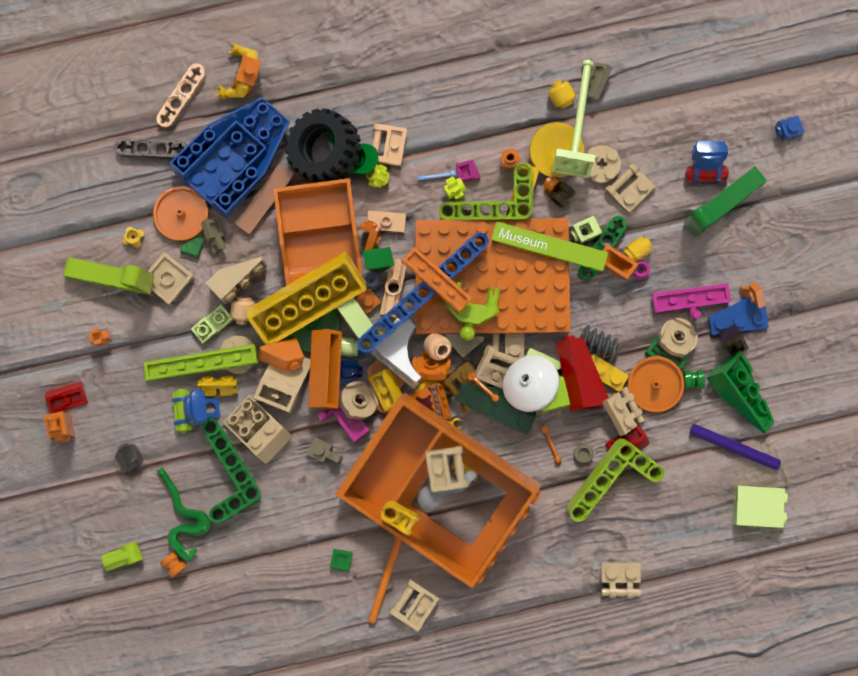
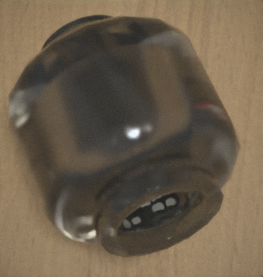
[115,443,144,473]

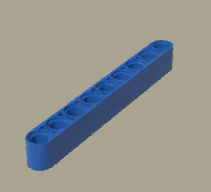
[356,232,489,355]

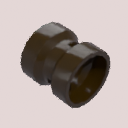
[549,181,575,208]

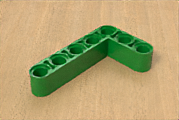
[684,166,767,238]
[202,419,262,523]

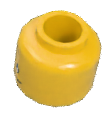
[548,79,576,109]

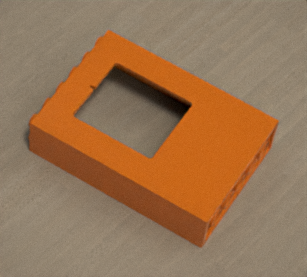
[335,393,541,588]

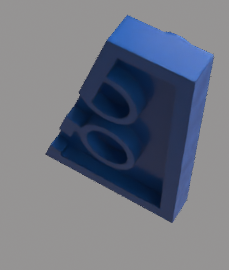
[708,293,769,336]

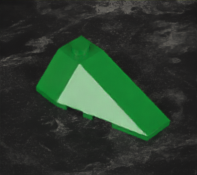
[706,350,775,434]

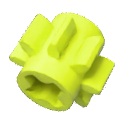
[366,164,389,188]
[443,176,466,201]

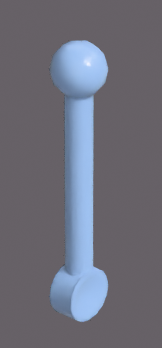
[417,171,457,181]

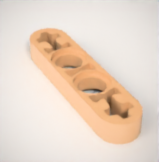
[157,64,206,129]

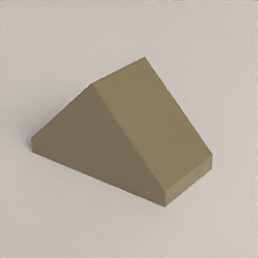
[445,334,484,360]

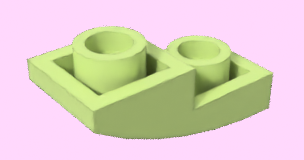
[191,304,234,344]

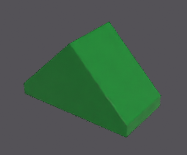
[363,247,394,273]

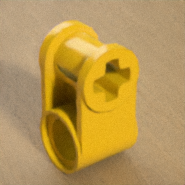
[381,501,421,535]

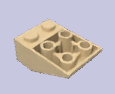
[205,257,267,305]
[254,357,310,414]
[223,395,293,464]

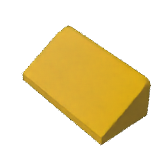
[369,368,402,412]

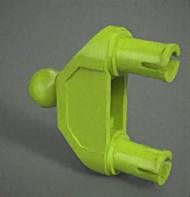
[444,281,501,341]

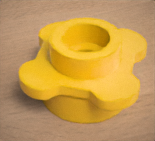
[123,227,144,248]

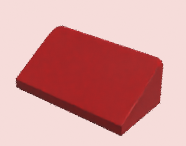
[45,381,88,414]
[605,424,650,453]

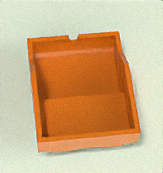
[273,178,363,286]

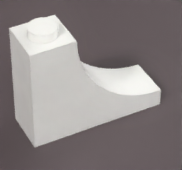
[370,318,421,389]

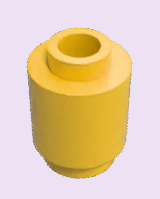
[623,236,652,262]

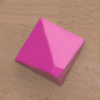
[456,160,481,182]

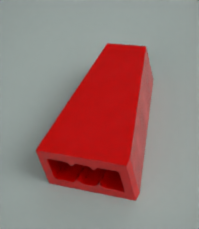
[556,335,609,411]

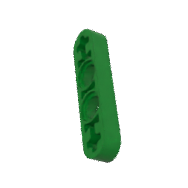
[578,216,627,281]

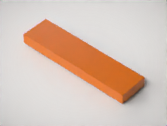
[401,246,473,313]

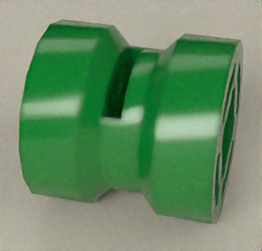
[683,370,705,390]

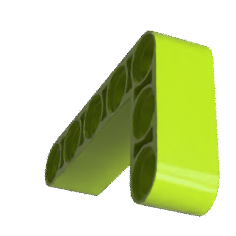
[439,162,534,220]
[62,257,155,295]
[566,439,665,522]

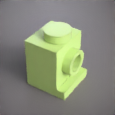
[571,215,602,245]

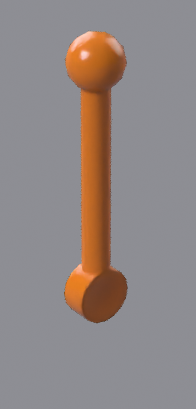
[468,372,499,402]
[541,426,562,464]

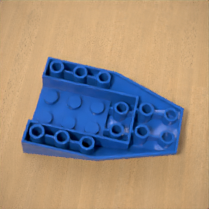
[170,97,290,220]

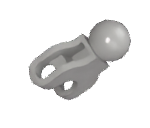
[418,454,476,511]

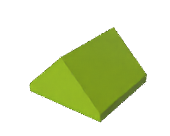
[538,376,570,413]

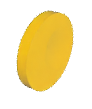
[529,122,584,178]

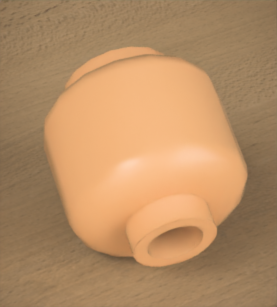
[230,296,256,325]
[424,334,452,361]

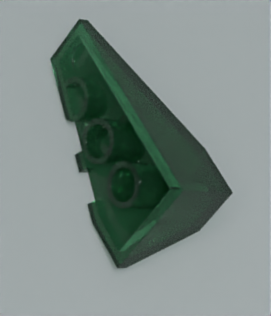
[454,383,536,435]

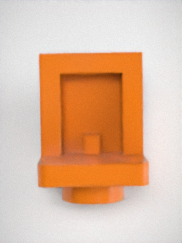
[359,220,381,250]

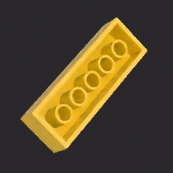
[246,251,367,345]

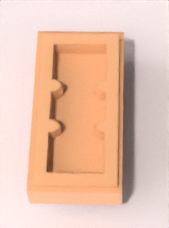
[367,210,406,233]

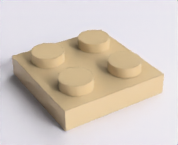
[147,252,194,305]

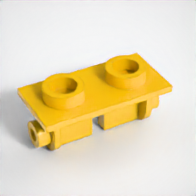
[197,376,238,396]

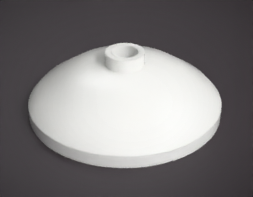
[503,355,559,412]

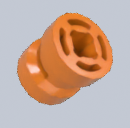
[160,551,187,578]

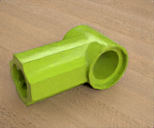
[101,541,143,571]

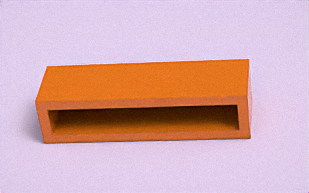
[308,329,342,409]

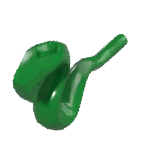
[157,467,212,562]

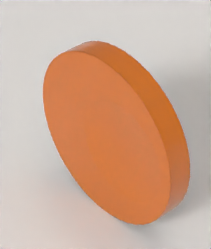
[153,186,209,242]
[628,356,684,412]

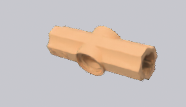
[380,259,407,318]

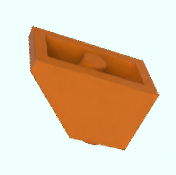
[258,338,304,371]

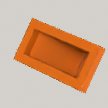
[602,244,639,280]

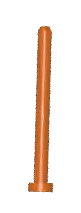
[368,535,402,624]

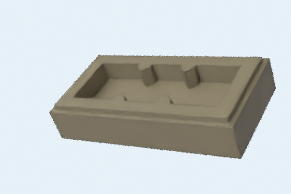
[586,63,612,101]

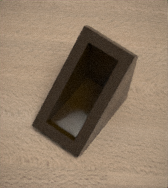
[718,324,749,355]

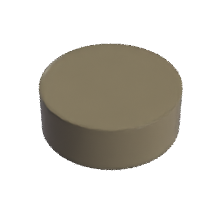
[574,444,593,464]

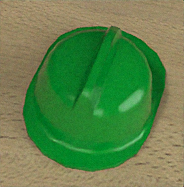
[348,144,379,174]

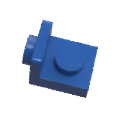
[775,115,805,141]

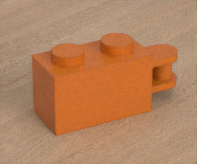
[43,411,75,443]

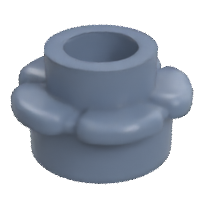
[363,271,381,290]

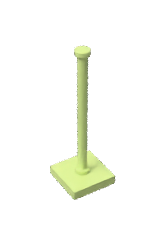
[551,60,595,178]

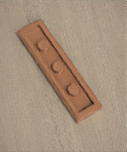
[234,163,295,235]

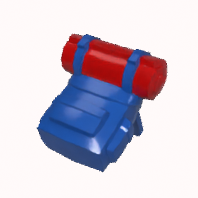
[685,141,729,184]

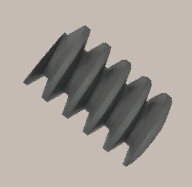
[579,325,619,361]

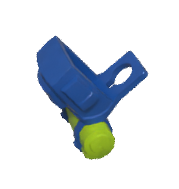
[172,389,220,433]

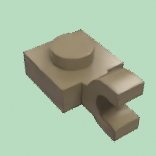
[201,218,226,254]
[307,437,342,464]

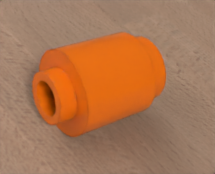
[500,149,520,171]

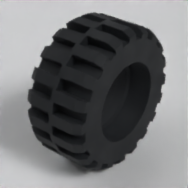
[285,108,361,183]

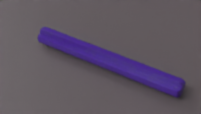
[690,424,781,470]

